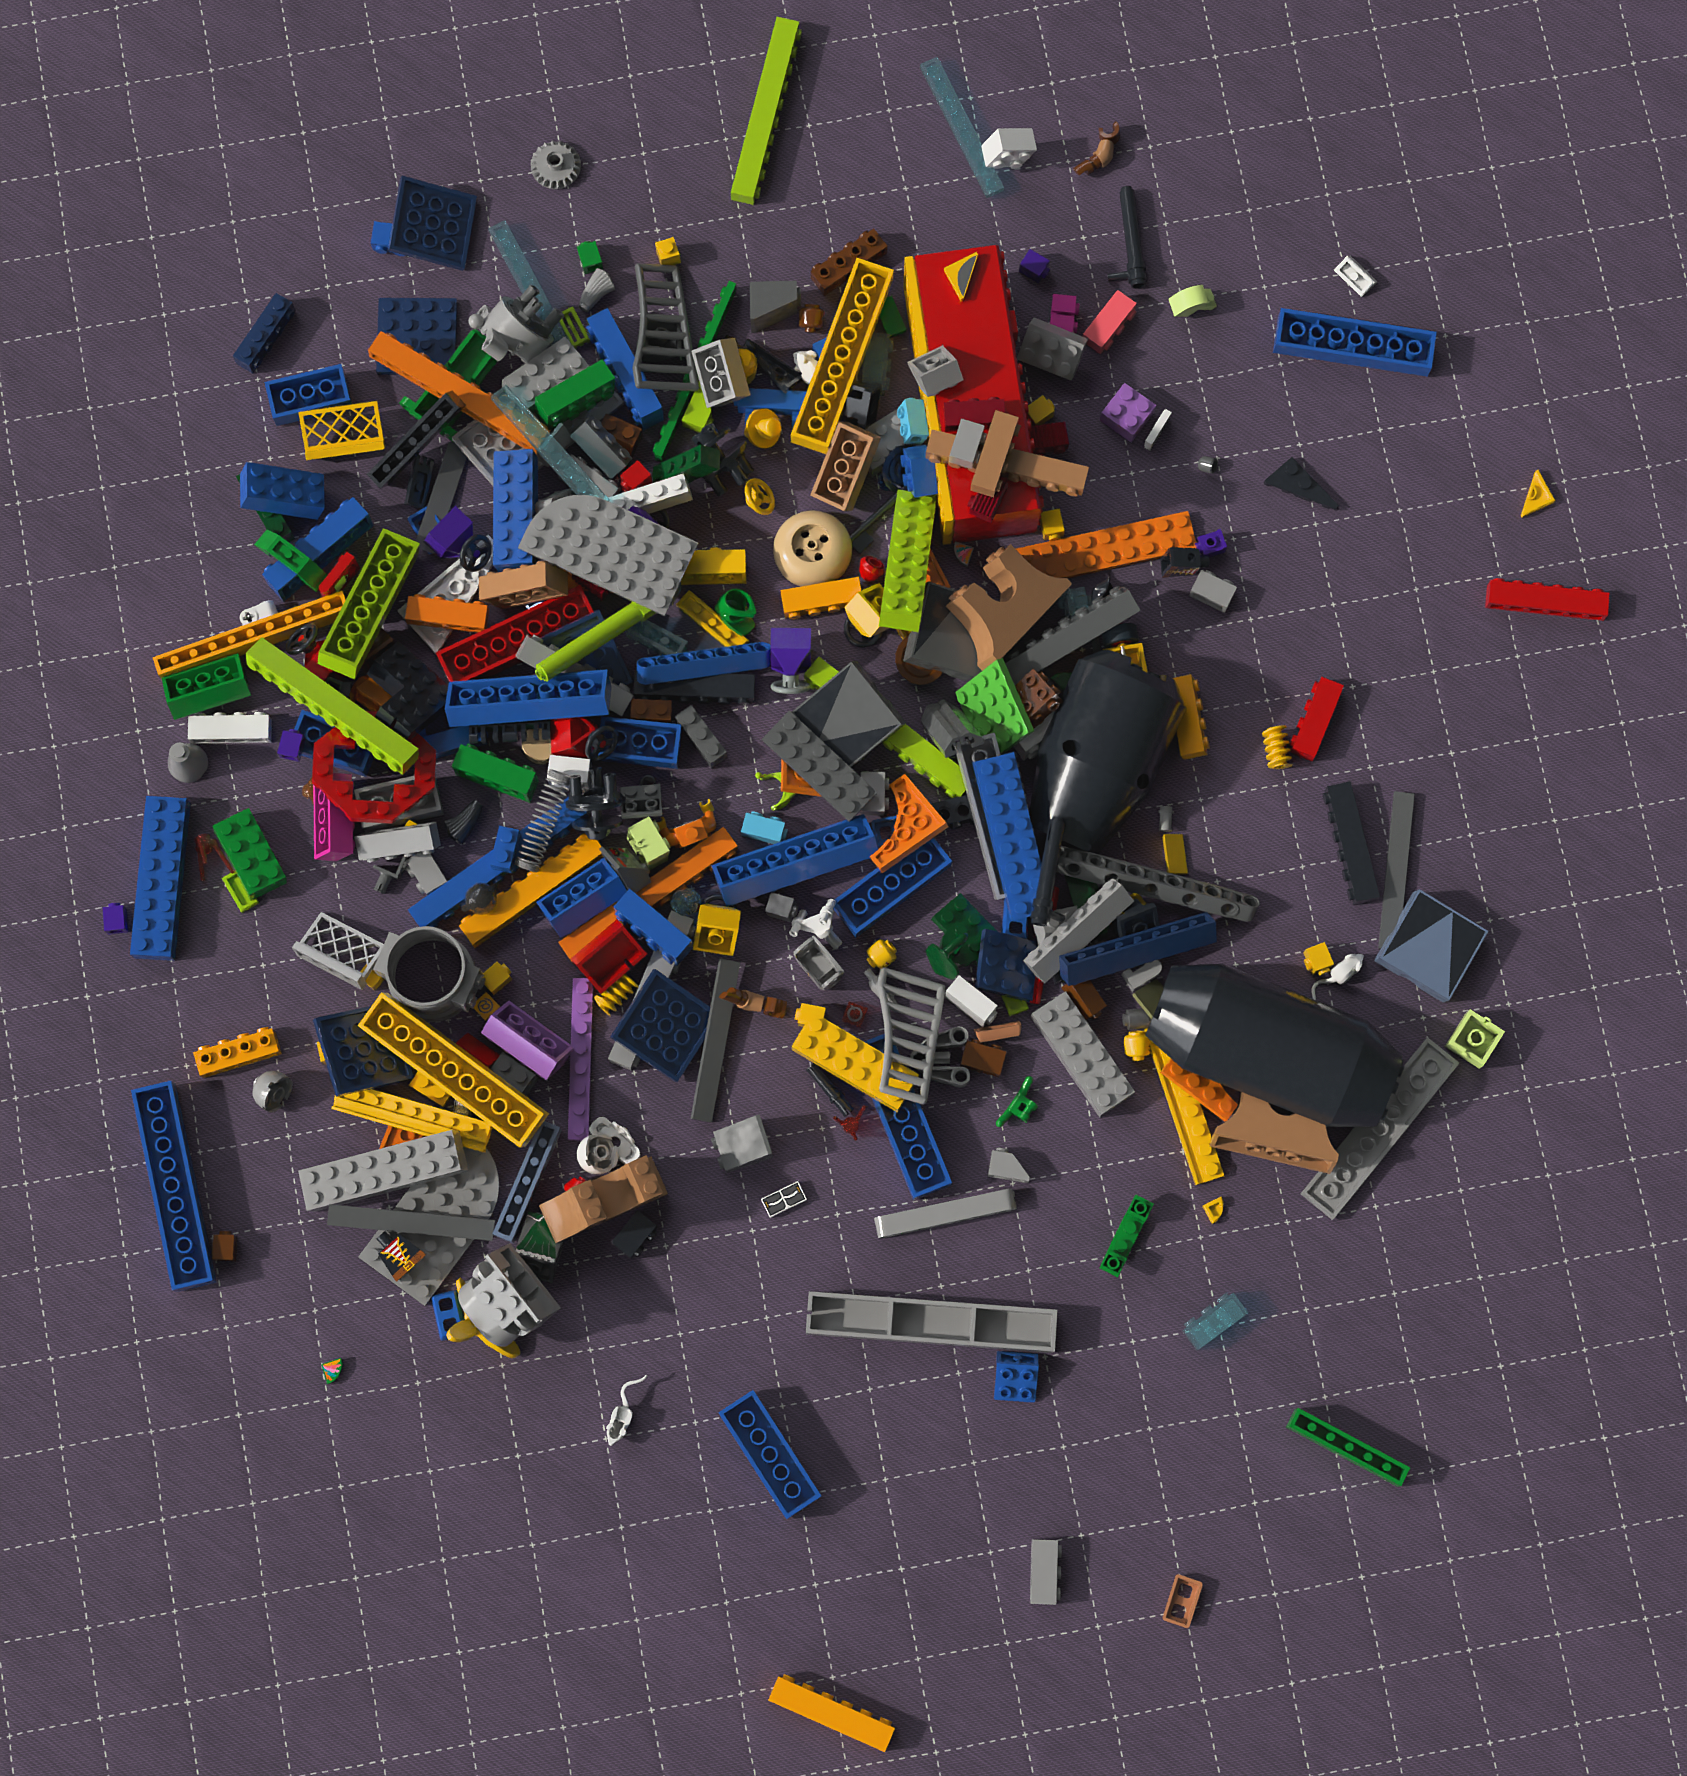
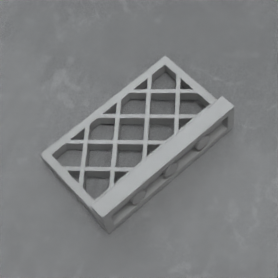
[292,912,384,990]

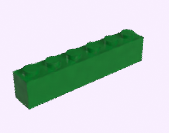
[1286,1408,1410,1487]

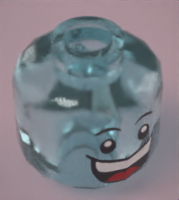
[671,888,702,916]

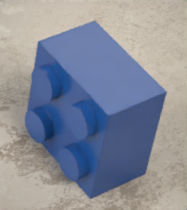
[900,445,938,498]

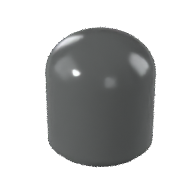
[1198,456,1218,474]

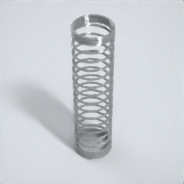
[514,769,569,872]

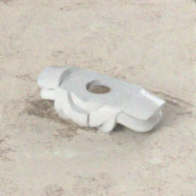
[589,1117,640,1164]

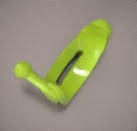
[755,772,796,811]

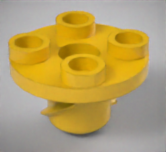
[744,409,781,448]

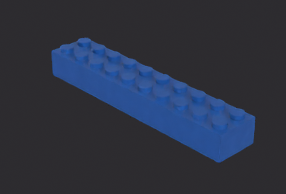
[131,1081,217,1292]

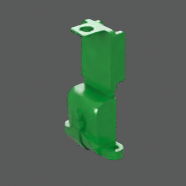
[399,329,498,443]

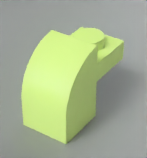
[1169,285,1217,317]

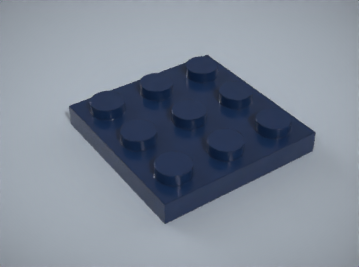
[975,929,1038,1002]

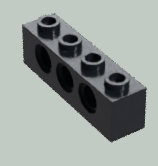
[931,795,975,832]

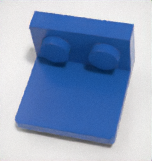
[994,1351,1039,1402]

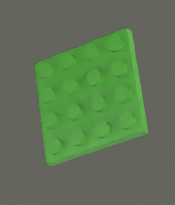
[955,658,1034,755]

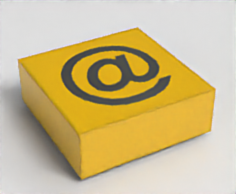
[474,992,500,1021]

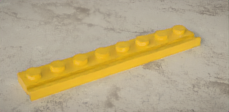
[1144,1029,1224,1185]
[331,1089,492,1152]

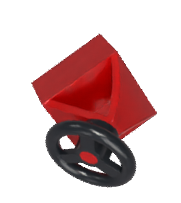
[286,623,345,682]
[550,717,619,761]

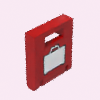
[319,552,360,597]

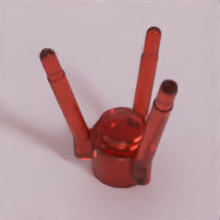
[195,834,234,881]
[833,1105,866,1141]

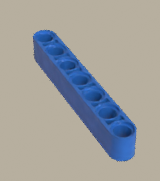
[637,642,771,684]

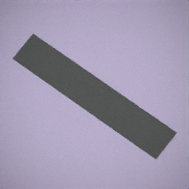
[416,442,467,554]

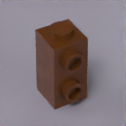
[1061,980,1107,1020]

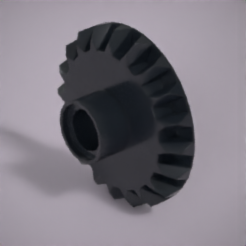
[880,443,916,493]

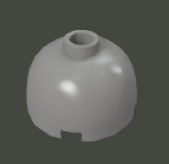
[252,1071,293,1113]

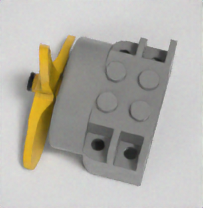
[446,1243,561,1358]

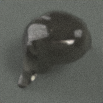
[461,882,498,915]

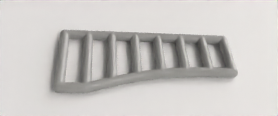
[877,967,946,1104]

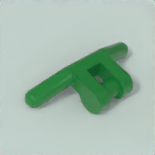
[996,1076,1038,1127]

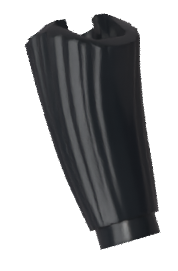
[444,800,483,845]

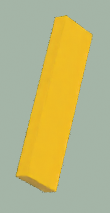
[676,590,749,647]

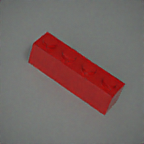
[1289,677,1344,761]

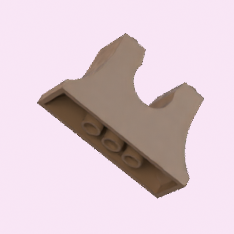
[946,544,1072,671]
[1210,1092,1339,1174]
[539,1155,668,1243]

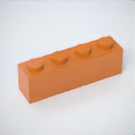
[405,594,489,633]

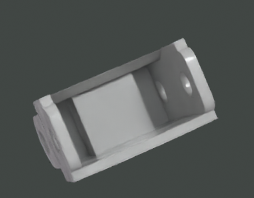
[793,935,844,991]

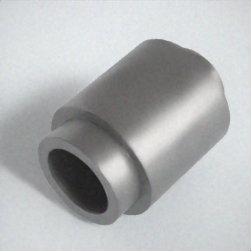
[1122,1008,1151,1030]

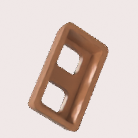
[974,1021,1022,1042]
[1163,1574,1203,1628]

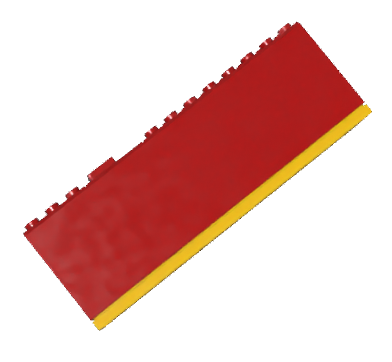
[903,245,1044,545]

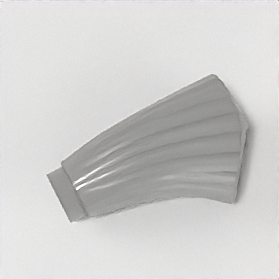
[578,268,615,312]

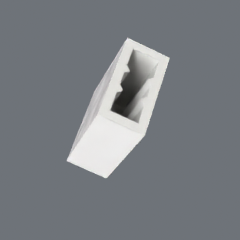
[945,976,997,1027]

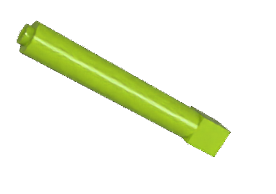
[535,601,656,682]

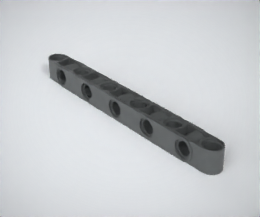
[1057,845,1260,922]

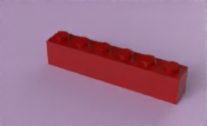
[1485,578,1610,621]

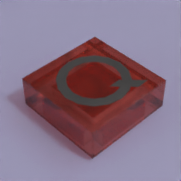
[842,1002,868,1028]

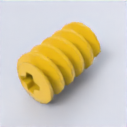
[1262,725,1293,769]
[594,974,639,1017]

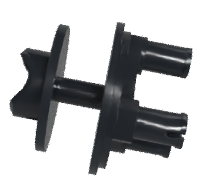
[692,423,755,497]
[565,767,626,840]

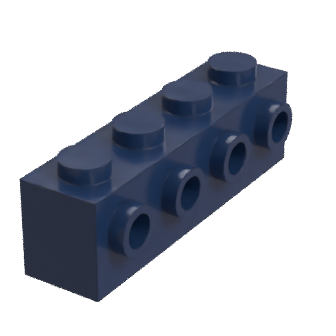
[233,293,296,374]

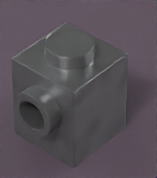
[765,892,798,922]

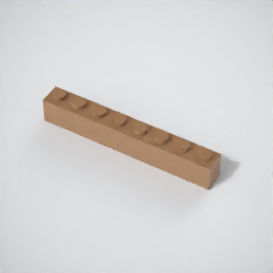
[925,430,1089,496]

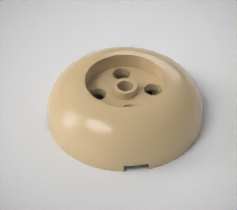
[773,510,852,587]

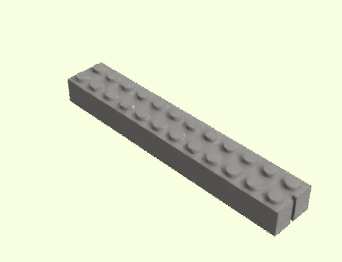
[806,1291,1057,1353]

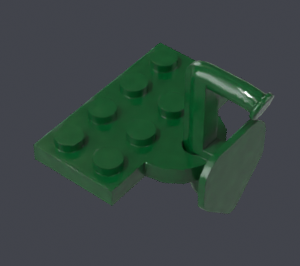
[926,893,998,980]

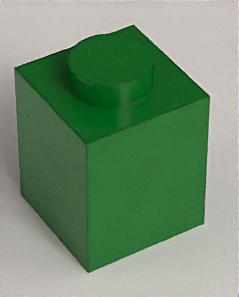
[577,241,603,274]

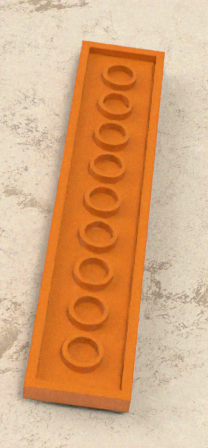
[1016,511,1196,579]

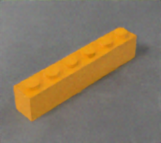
[768,1674,895,1752]

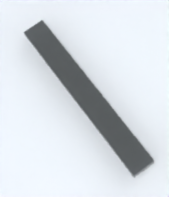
[1378,791,1414,949]
[690,958,740,1122]
[327,1204,495,1241]

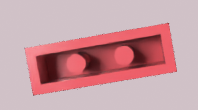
[1082,290,1137,354]

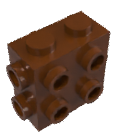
[1015,669,1063,729]

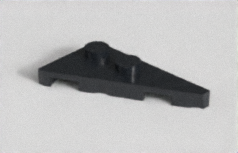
[743,339,802,394]
[1264,457,1339,510]

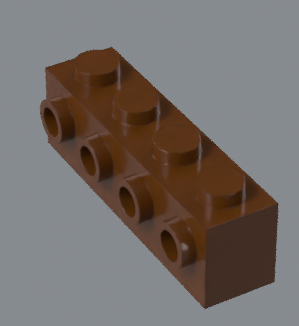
[811,228,888,296]

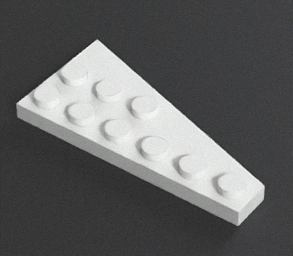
[397,535,493,654]

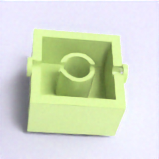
[627,817,671,871]
[1445,1009,1505,1069]

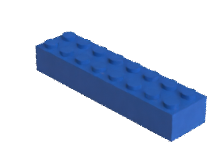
[1273,308,1436,377]
[445,669,612,727]
[972,752,1041,920]
[130,796,191,961]
[712,814,878,907]
[864,1034,952,1201]

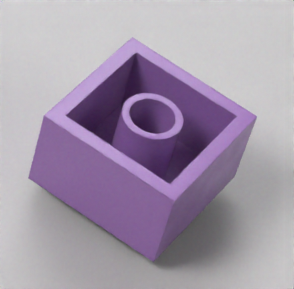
[1100,383,1156,443]

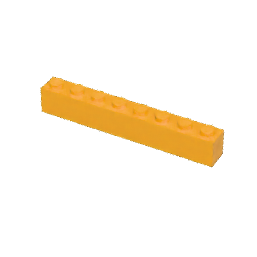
[459,833,603,948]

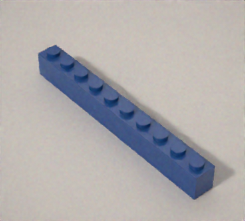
[408,797,588,928]

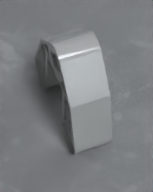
[910,1026,970,1088]

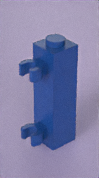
[734,388,807,428]
[419,726,490,759]

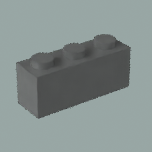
[570,415,633,479]
[675,705,727,769]

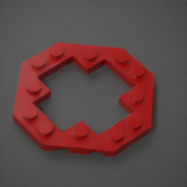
[312,711,436,824]

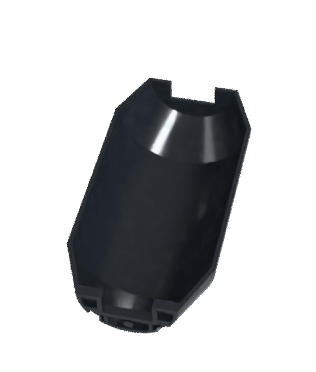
[1145,963,1404,1127]

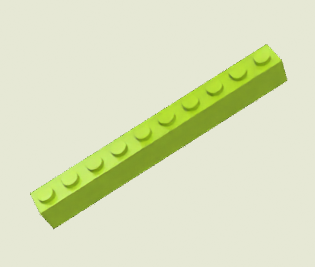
[731,17,802,205]
[246,637,418,775]
[804,657,966,799]

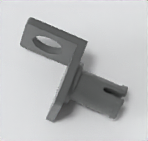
[373,856,410,894]

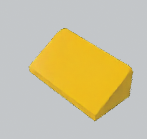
[1162,834,1188,875]

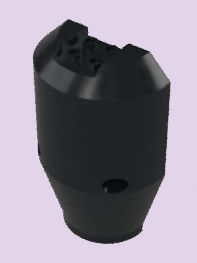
[1029,649,1186,854]

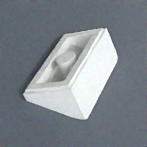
[1334,256,1377,297]

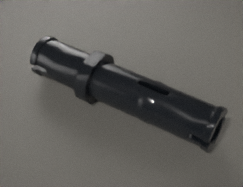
[806,1063,854,1117]

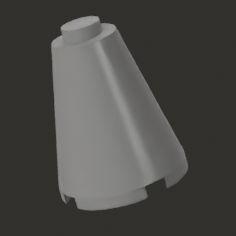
[168,742,208,783]

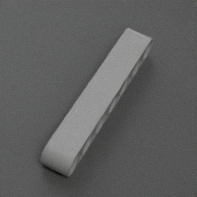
[874,1189,1017,1239]

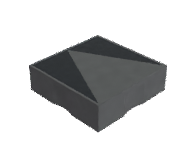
[903,581,982,682]
[792,660,907,768]

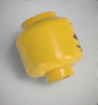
[867,939,897,969]
[1124,1031,1151,1061]

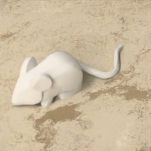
[793,350,818,385]
[1311,954,1364,1000]
[606,1375,647,1446]

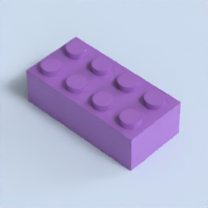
[481,1001,574,1080]

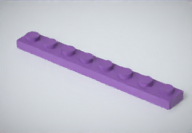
[568,978,593,1141]

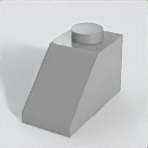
[988,1148,1030,1183]

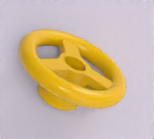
[745,478,775,515]

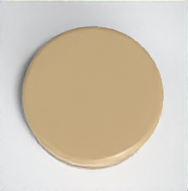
[522,729,556,764]

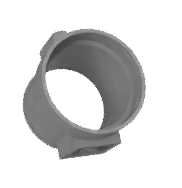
[373,926,485,1022]

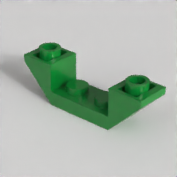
[254,530,327,592]
[1099,1195,1154,1278]

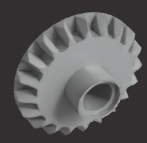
[531,140,581,189]

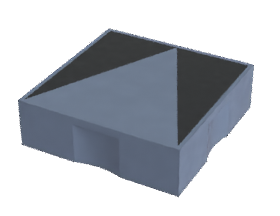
[1374,889,1488,1002]

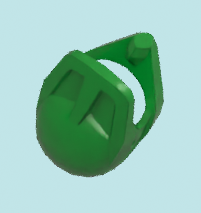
[715,589,756,636]

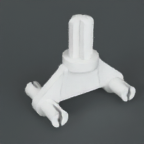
[789,899,842,949]

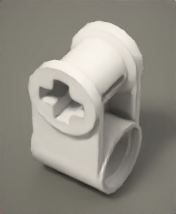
[240,600,278,625]

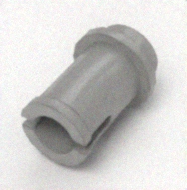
[1158,806,1174,832]

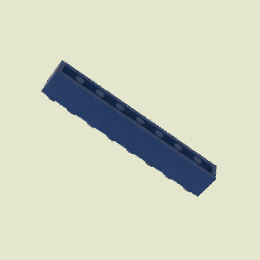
[1059,912,1217,986]

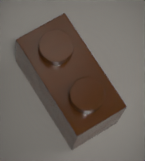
[631,699,673,724]
[960,1039,1006,1078]

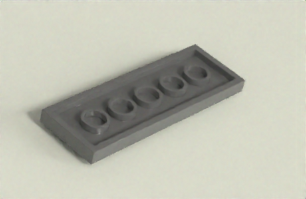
[762,711,877,822]

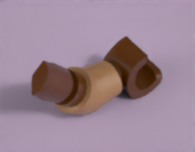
[1073,121,1120,175]
[719,987,787,1019]

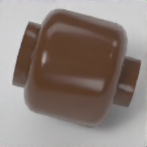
[798,304,824,333]

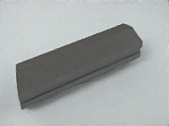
[921,699,984,758]

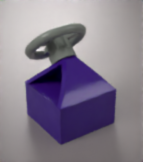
[771,628,811,694]

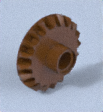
[895,636,942,685]

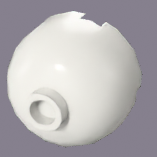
[577,1132,619,1174]

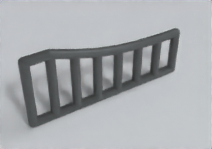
[632,263,699,391]

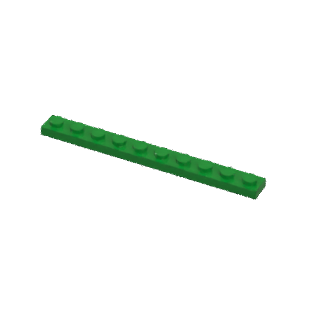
[653,281,737,463]

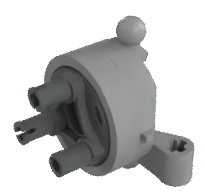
[468,284,564,364]

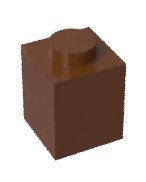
[212,1231,237,1261]

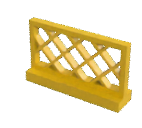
[298,401,386,460]

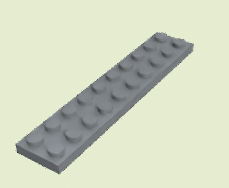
[1300,1037,1459,1220]

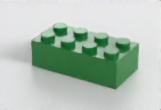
[535,359,615,430]
[161,653,251,720]
[452,744,539,803]
[213,808,287,901]

